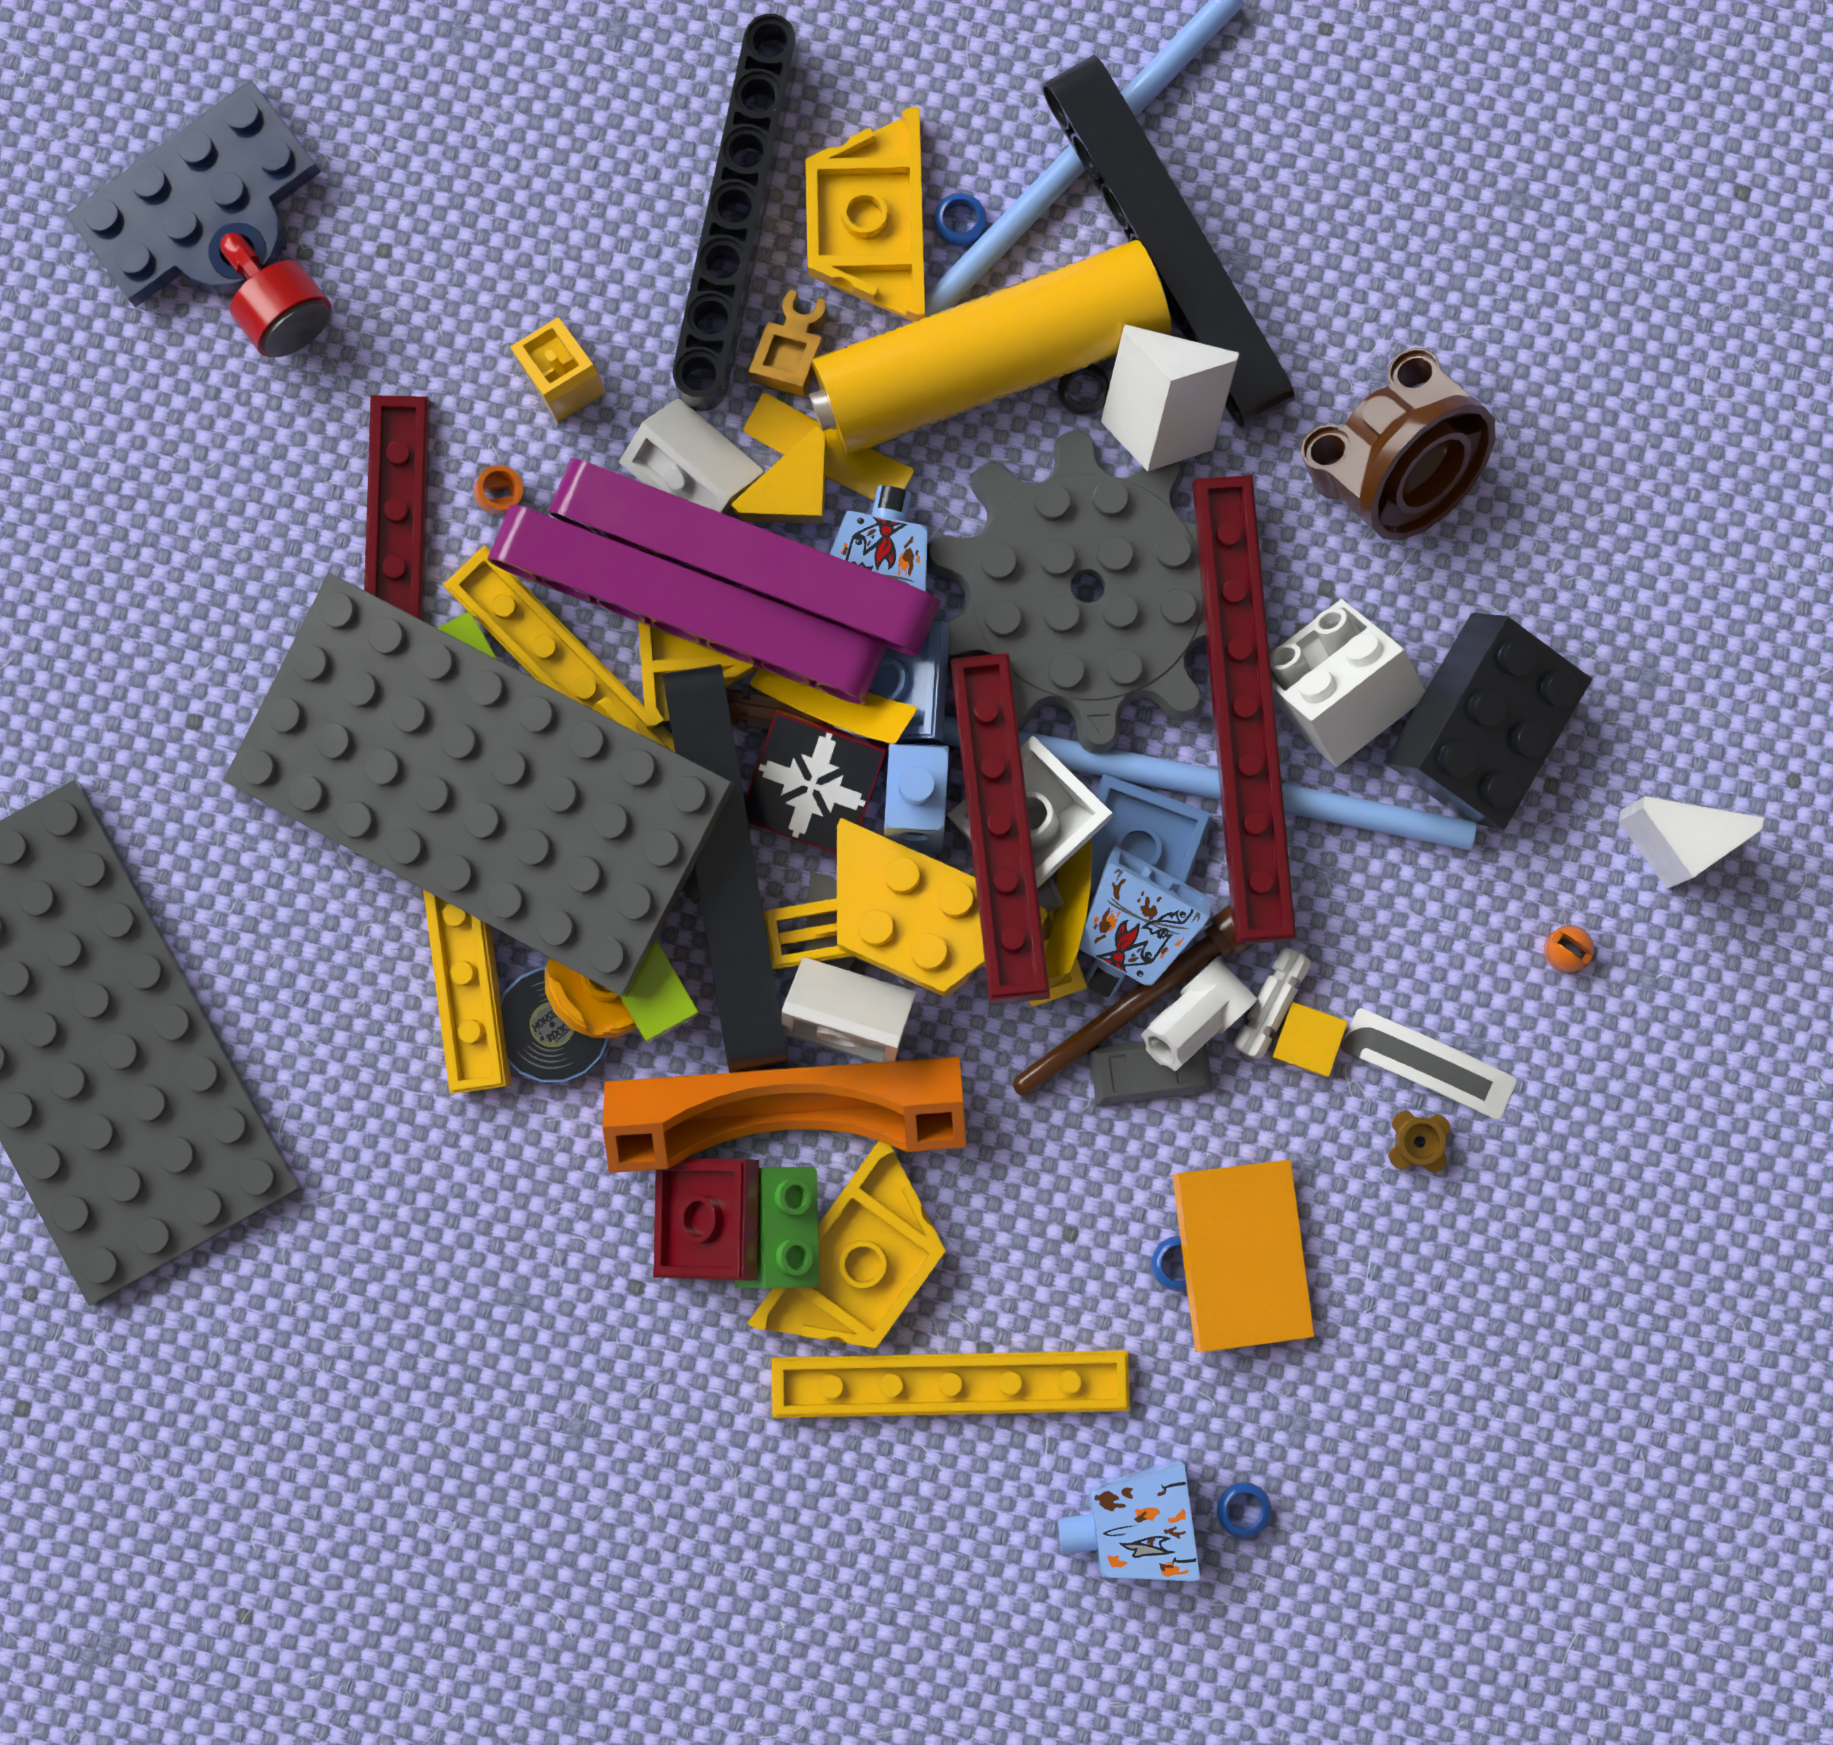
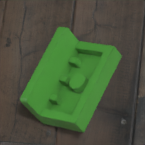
[735,1167,819,1289]

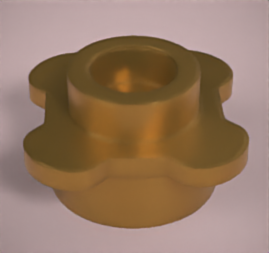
[1388,1111,1450,1173]

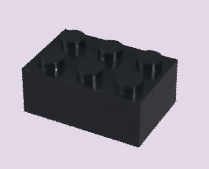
[1383,613,1592,830]

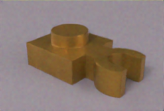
[748,290,828,397]

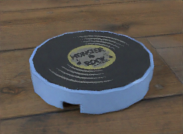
[500,967,610,1083]

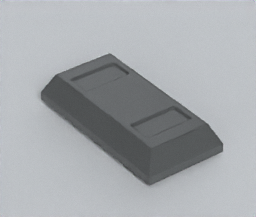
[1089,1041,1213,1107]

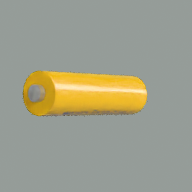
[809,240,1172,456]

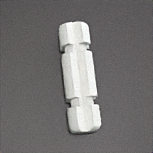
[1234,948,1311,1059]

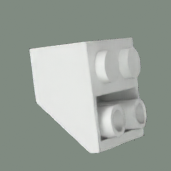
[1270,599,1425,768]

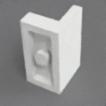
[619,399,763,515]

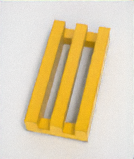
[763,898,854,971]

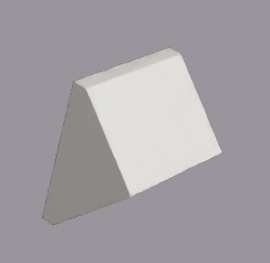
[1101,324,1239,471]
[947,736,1114,888]
[1619,796,1764,889]
[782,957,916,1063]

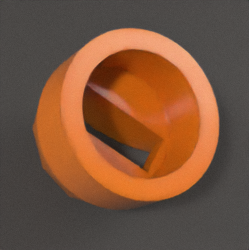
[474,465,523,515]
[1544,925,1594,973]

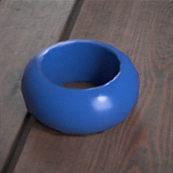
[933,193,987,246]
[1151,1236,1187,1292]
[1217,1482,1272,1538]

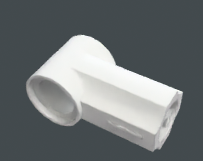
[1141,956,1258,1071]

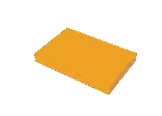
[1172,1159,1314,1352]

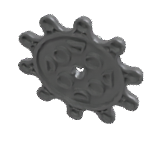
[926,430,1207,754]

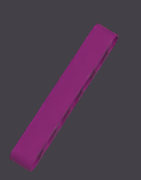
[548,458,941,657]
[487,504,886,705]

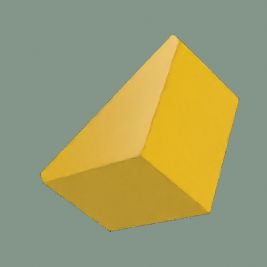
[510,317,606,423]
[731,425,827,524]

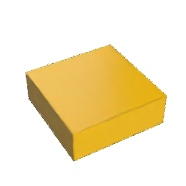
[1271,1002,1348,1078]

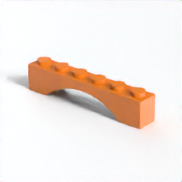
[602,1057,966,1173]

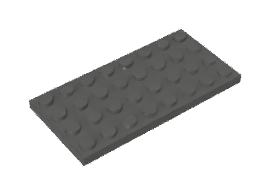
[223,572,736,997]
[0,780,302,1306]

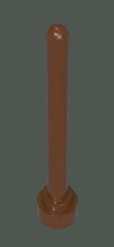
[1013,905,1255,1096]

